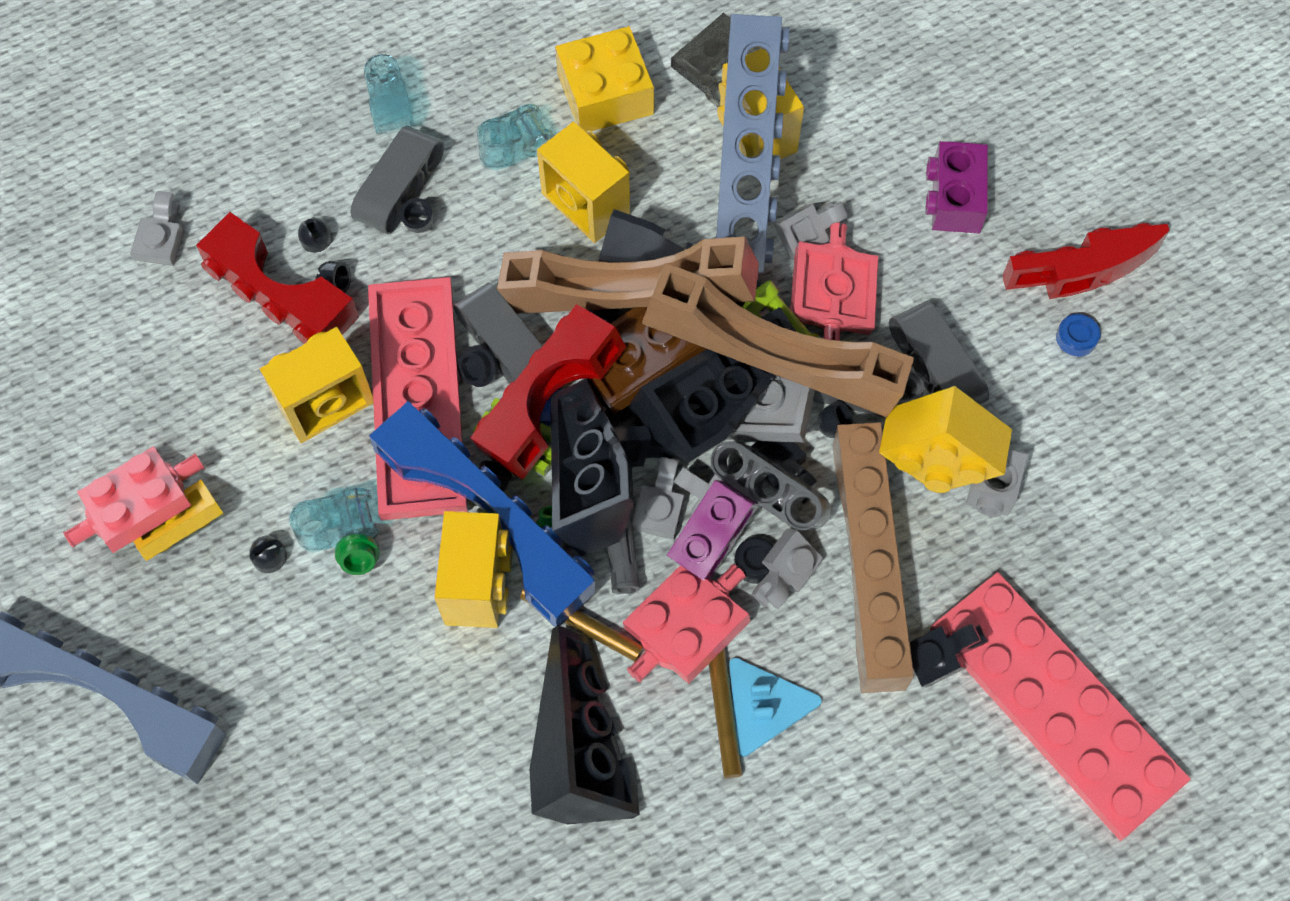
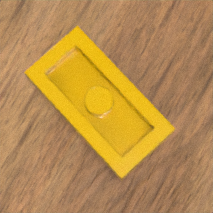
[133,480,224,561]

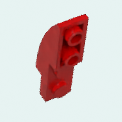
[1002,223,1170,299]

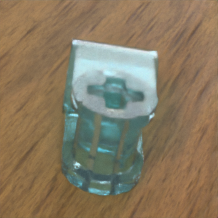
[364,54,415,134]
[477,104,555,170]
[289,488,380,552]

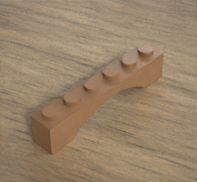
[497,236,759,314]
[642,263,914,417]
[832,423,914,693]

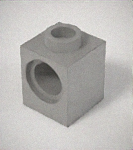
[966,449,1028,517]

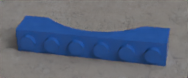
[369,401,595,627]

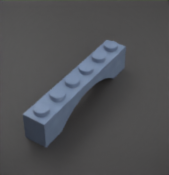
[0,611,226,784]

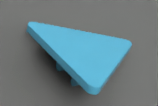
[729,658,821,757]

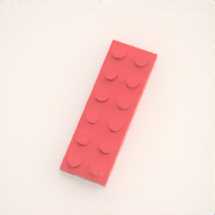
[368,277,468,521]
[930,572,1191,841]

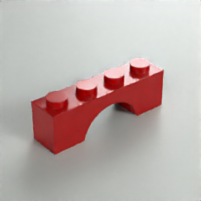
[196,212,359,344]
[470,304,626,480]

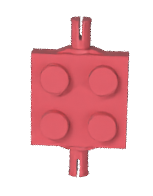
[790,223,878,341]
[63,446,205,553]
[623,564,751,684]

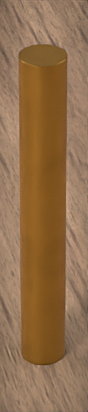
[520,589,644,662]
[708,649,742,779]

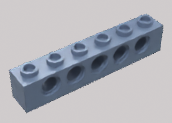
[716,14,789,273]

